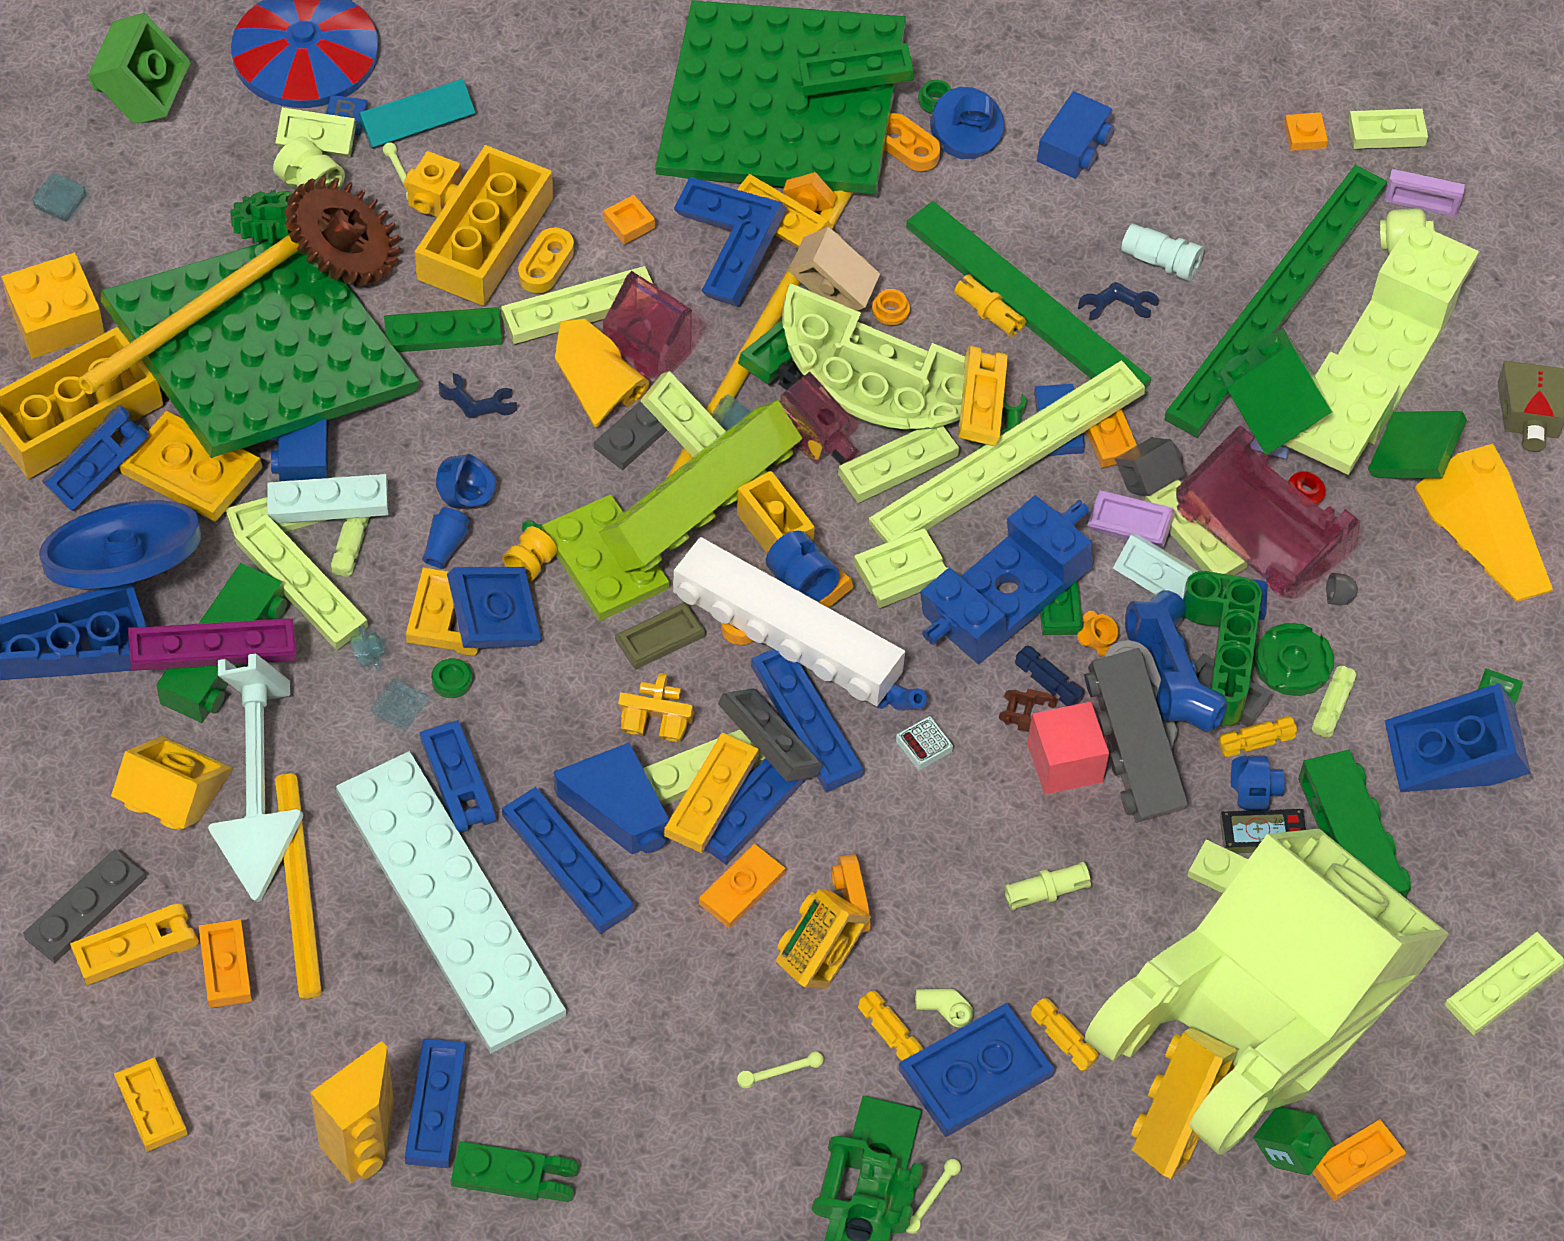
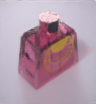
[780,372,859,465]

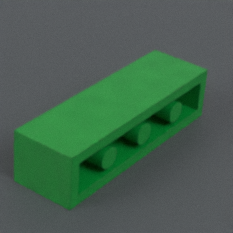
[156,563,287,723]
[1298,749,1411,898]

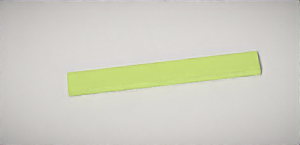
[869,360,1145,543]

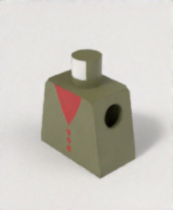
[1498,360,1564,452]

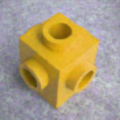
[404,151,462,217]

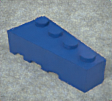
[0,583,147,680]

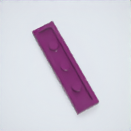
[128,618,296,671]

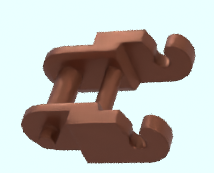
[999,689,1057,732]

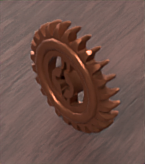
[285,176,401,285]

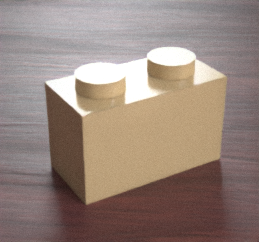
[788,226,880,311]

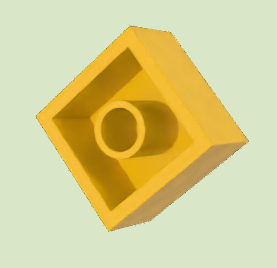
[1,252,104,359]

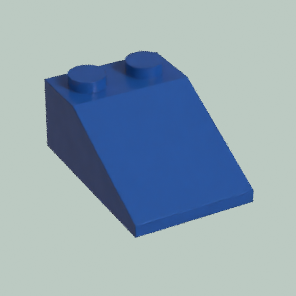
[1384,683,1531,792]

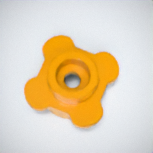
[1077,611,1118,657]

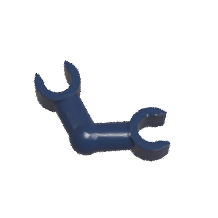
[1078,282,1159,320]
[438,373,517,418]

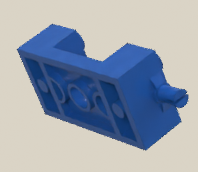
[920,495,1093,665]

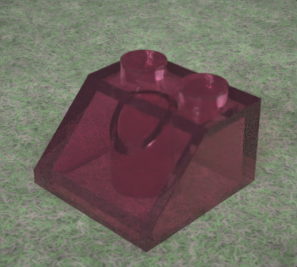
[603,271,692,379]

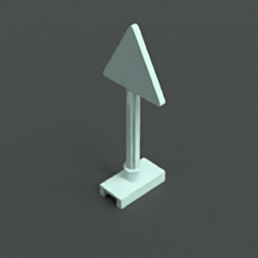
[208,653,304,902]

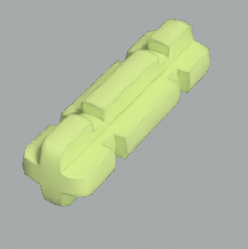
[331,517,370,577]
[1312,665,1357,738]

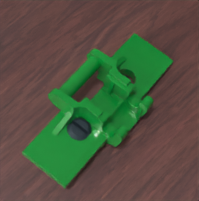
[811,1095,923,1241]

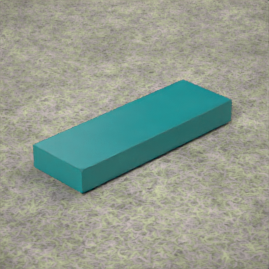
[358,78,476,149]

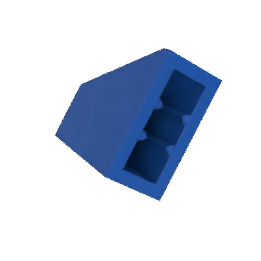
[553,743,670,855]

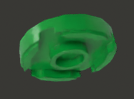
[1254,623,1334,696]

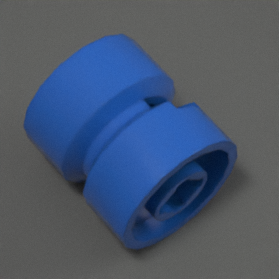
[766,530,840,602]

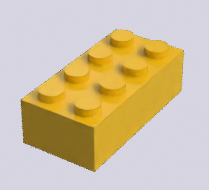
[415,145,553,306]
[0,327,163,479]

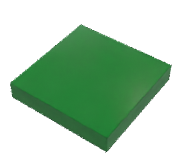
[1368,411,1467,478]

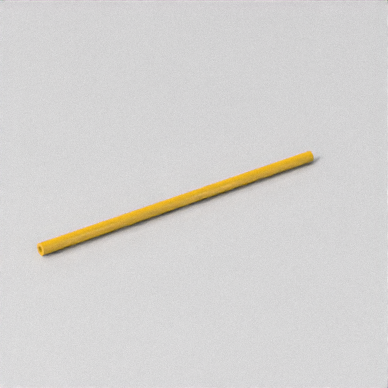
[666,191,854,478]

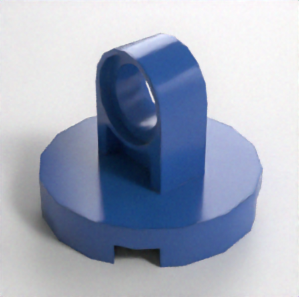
[930,87,1004,159]

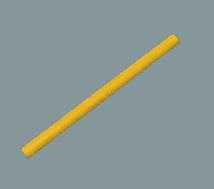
[78,234,299,394]

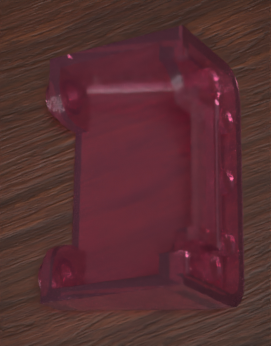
[1176,425,1361,596]

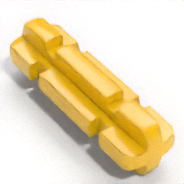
[1218,716,1297,757]
[858,990,923,1061]
[1030,998,1099,1071]

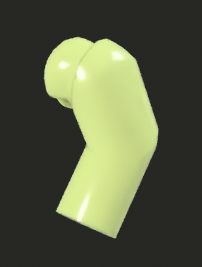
[915,989,974,1028]

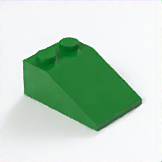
[1219,328,1333,455]

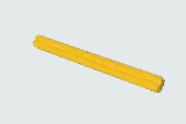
[275,773,322,999]

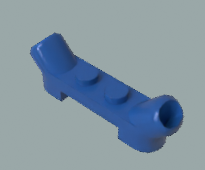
[1125,590,1227,732]

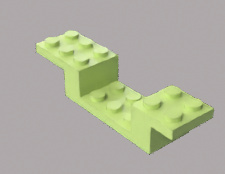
[1283,220,1479,475]

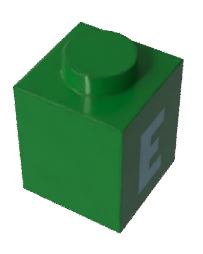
[1253,1107,1333,1176]

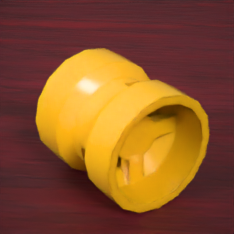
[502,526,558,582]

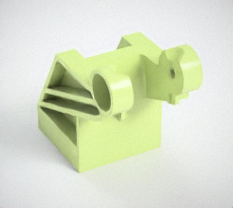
[1085,829,1449,1155]

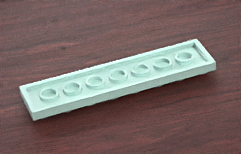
[336,751,566,1054]

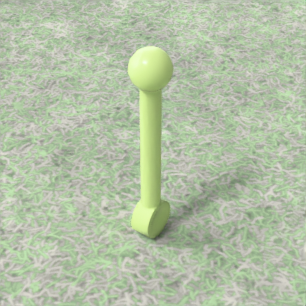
[382,142,408,200]
[737,1051,824,1088]
[906,1159,961,1234]

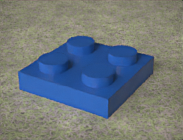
[447,567,541,648]

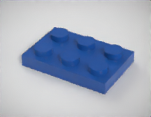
[899,1003,1054,1138]

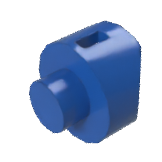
[436,454,496,509]
[1230,755,1285,810]

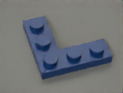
[674,177,787,307]

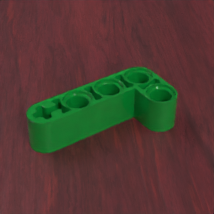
[1183,571,1262,726]

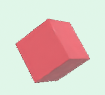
[1027,702,1109,795]

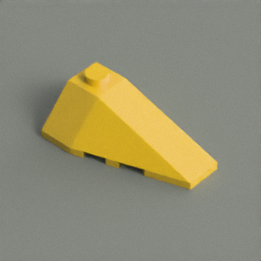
[1415,443,1553,602]

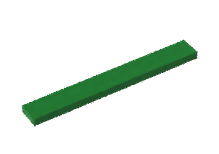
[906,201,1151,389]

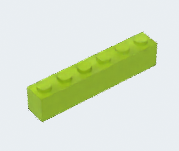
[598,400,803,572]

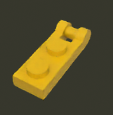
[958,346,1008,446]
[70,904,199,986]

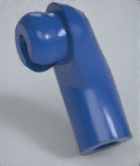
[874,683,927,711]

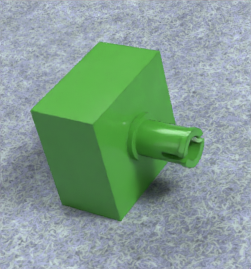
[88,12,191,124]

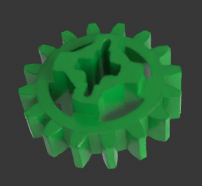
[230,190,292,243]

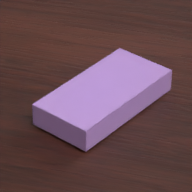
[1384,169,1465,217]
[1087,490,1175,548]

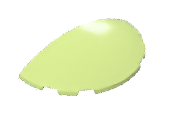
[782,283,990,429]

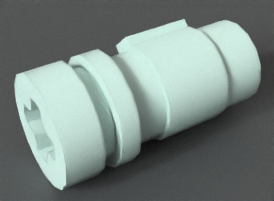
[1121,224,1204,281]

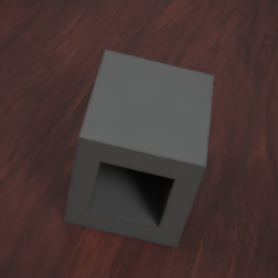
[1115,437,1185,496]

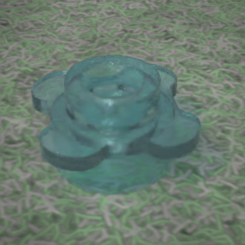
[351,624,384,670]

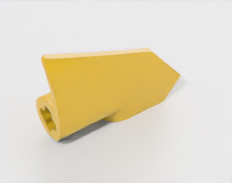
[555,319,649,428]

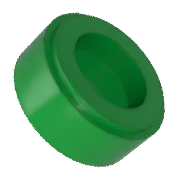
[431,658,472,698]

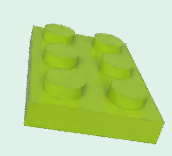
[542,494,670,622]

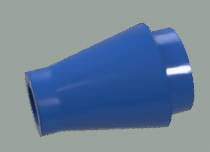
[422,507,470,569]

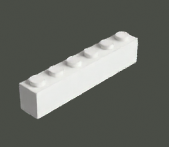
[673,537,905,706]

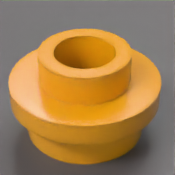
[872,289,910,325]

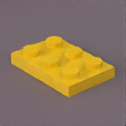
[119,411,262,522]

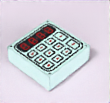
[896,716,953,771]

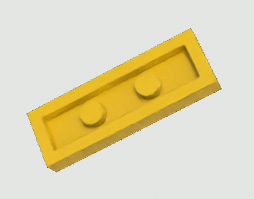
[737,174,833,249]
[664,733,759,853]

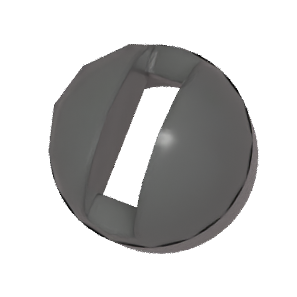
[1326,573,1358,605]

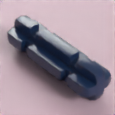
[1015,645,1084,706]

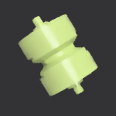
[273,136,345,190]

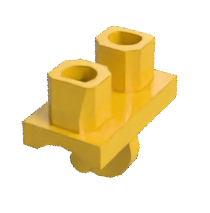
[618,673,695,743]

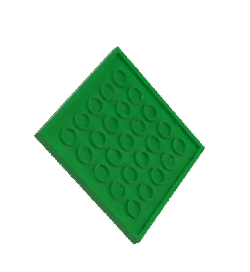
[655,0,906,194]
[100,238,419,458]

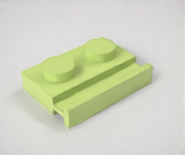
[853,528,948,609]

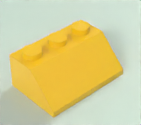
[1131,1027,1239,1179]
[310,1041,394,1183]

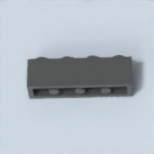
[1084,648,1188,823]

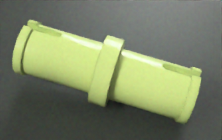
[1003,862,1091,911]

